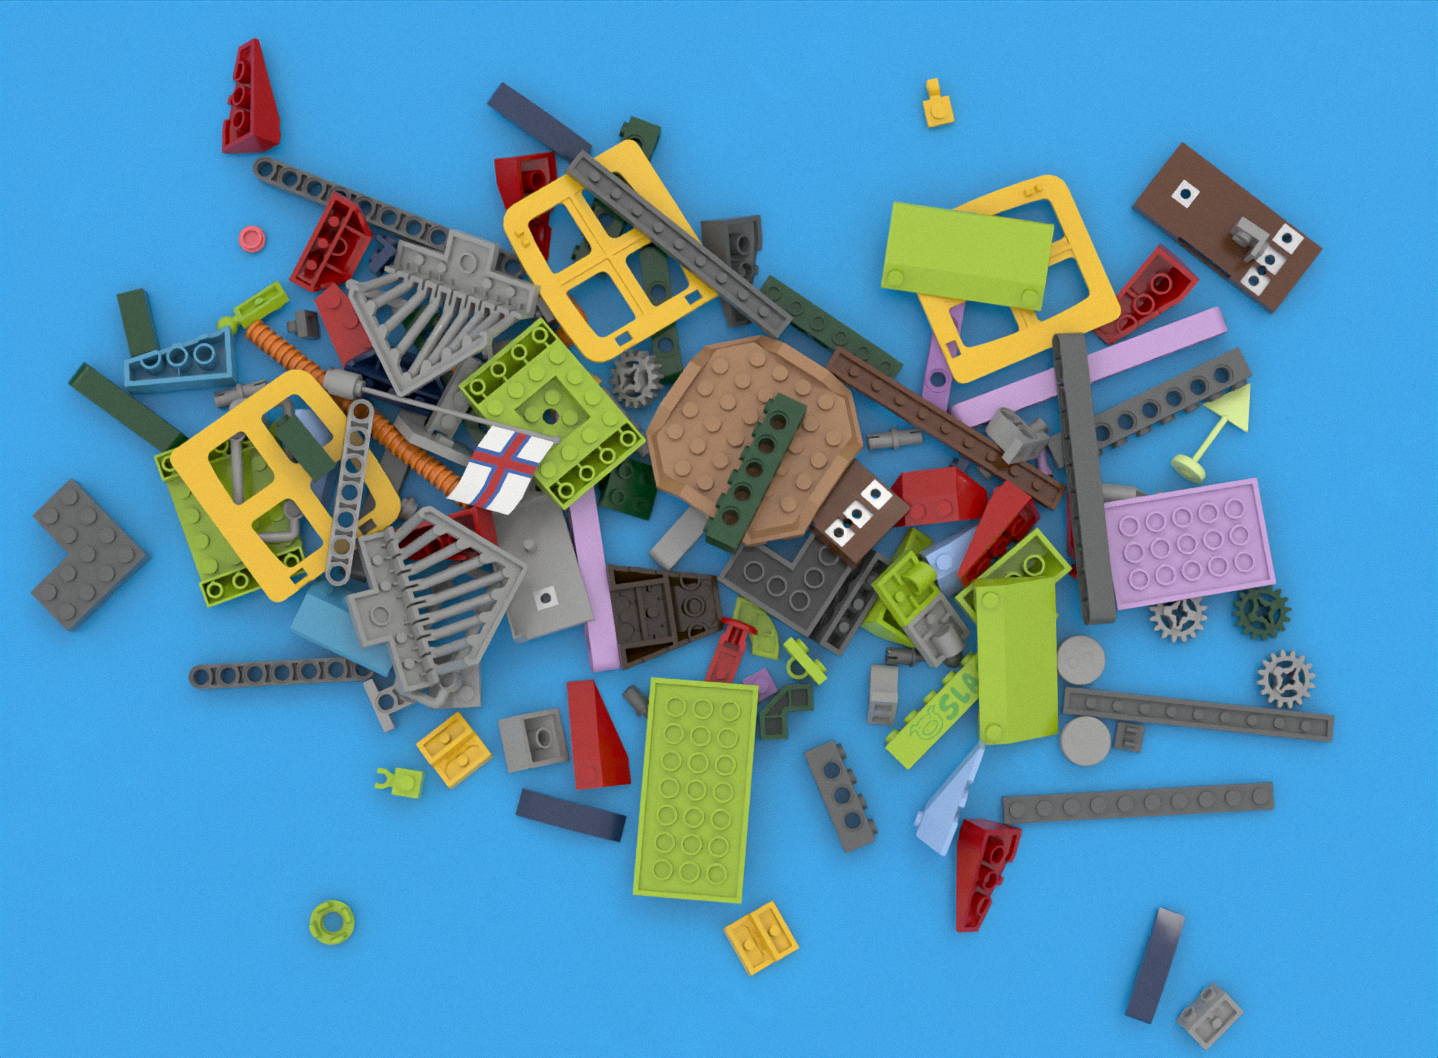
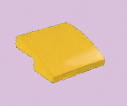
[416,711,494,790]
[723,900,799,976]

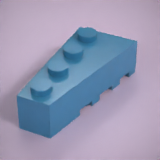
[123,325,238,395]

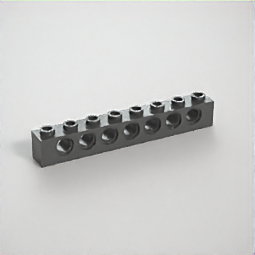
[1045,347,1252,472]

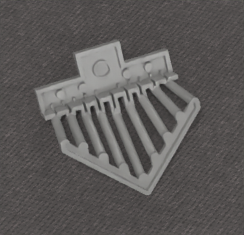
[348,229,541,397]
[345,506,528,695]

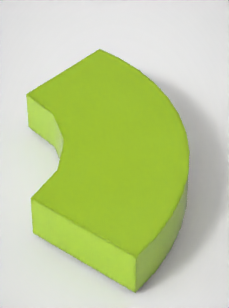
[733,596,779,660]

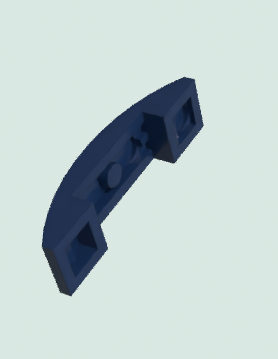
[516,789,627,842]

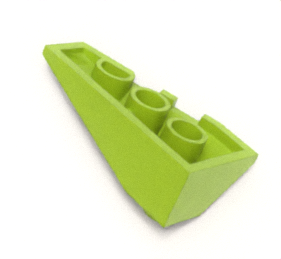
[860,528,933,648]

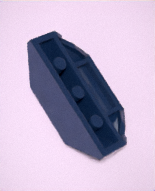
[344,346,446,417]

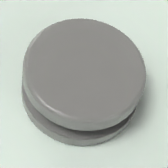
[1057,635,1105,685]
[1059,716,1111,766]

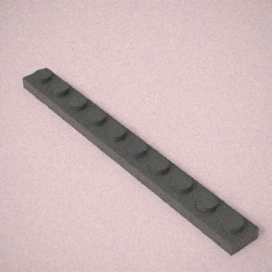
[565,149,793,340]
[1062,687,1334,742]
[1002,782,1274,824]

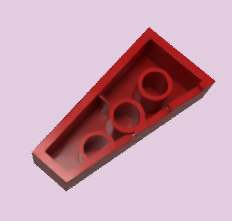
[394,507,499,560]

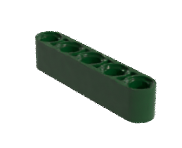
[68,362,189,453]

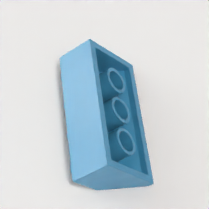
[289,576,393,677]

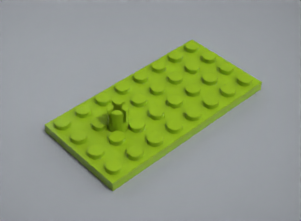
[633,677,759,904]

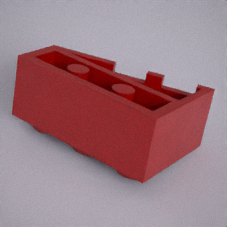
[314,283,391,368]

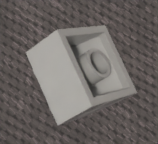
[428,653,483,710]
[498,708,569,773]

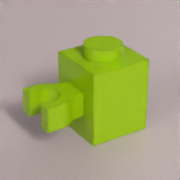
[374,767,426,799]

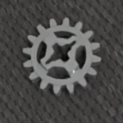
[609,350,664,408]
[1148,597,1208,643]
[1255,650,1316,708]

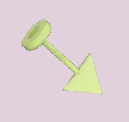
[1170,383,1251,484]

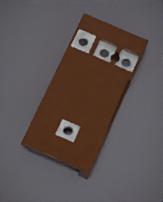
[1131,142,1323,315]
[808,458,911,570]

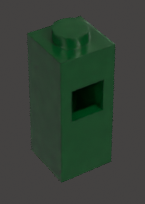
[116,288,161,358]
[273,414,337,483]

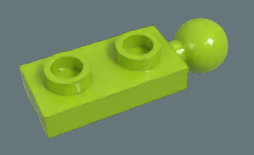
[217,280,290,335]

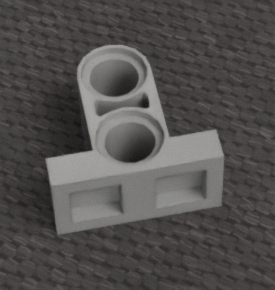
[985,407,1051,464]
[866,664,898,726]
[362,679,425,733]

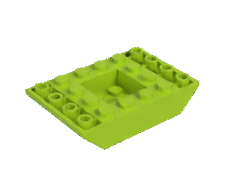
[458,317,646,511]

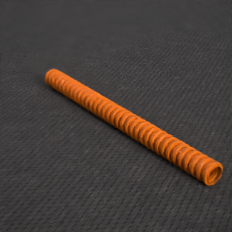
[245,320,474,510]

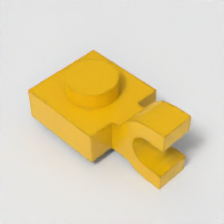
[922,78,955,129]

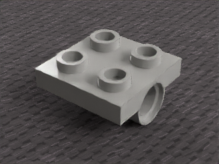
[902,592,971,668]

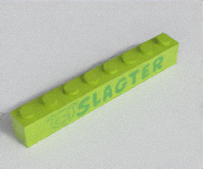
[884,613,1059,770]

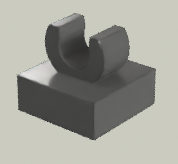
[286,310,320,340]
[1113,721,1145,753]

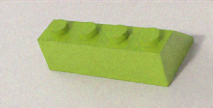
[952,527,1072,626]

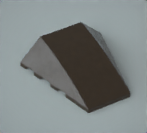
[606,564,724,671]

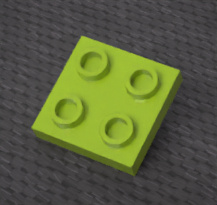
[871,550,940,627]
[782,637,827,686]

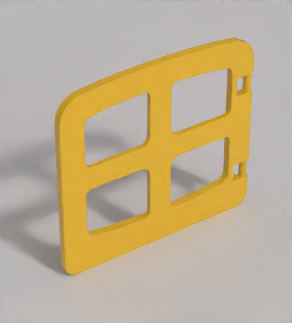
[503,140,719,363]
[916,175,1121,384]
[170,369,401,602]

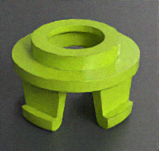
[309,900,355,945]

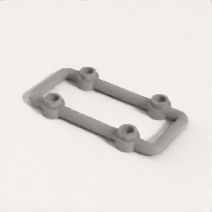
[228,398,304,543]
[394,560,499,709]

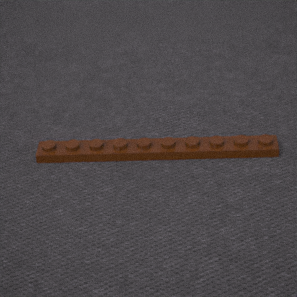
[825,345,1068,511]

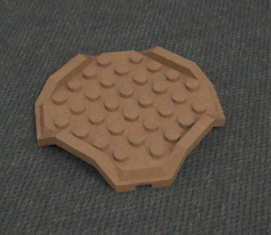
[645,335,863,547]

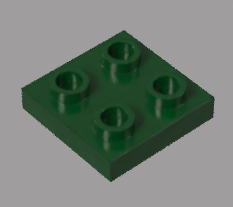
[597,458,657,521]

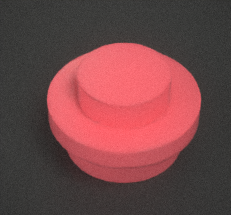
[239,226,266,253]

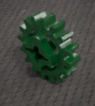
[1231,585,1292,641]

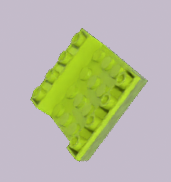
[154,435,307,608]

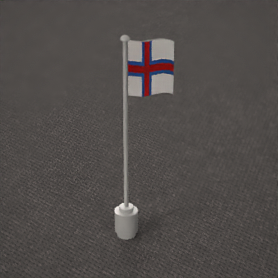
[323,368,561,515]

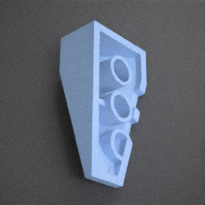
[295,409,340,511]
[918,519,994,598]
[913,741,985,856]

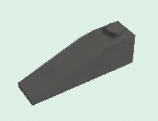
[700,215,762,328]

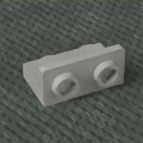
[1229,217,1270,263]
[1176,983,1244,1050]

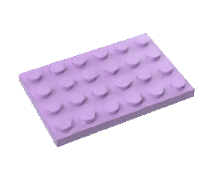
[1104,477,1276,611]

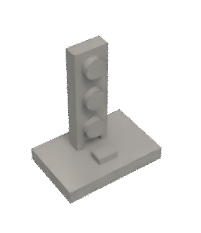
[393,357,486,467]

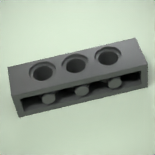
[809,549,893,657]
[803,740,878,853]

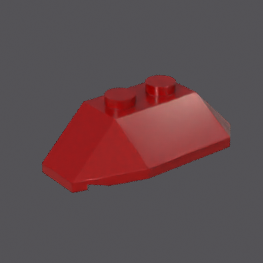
[289,191,373,293]
[890,467,988,527]

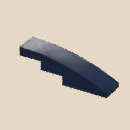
[487,82,593,164]
[1125,907,1185,1024]

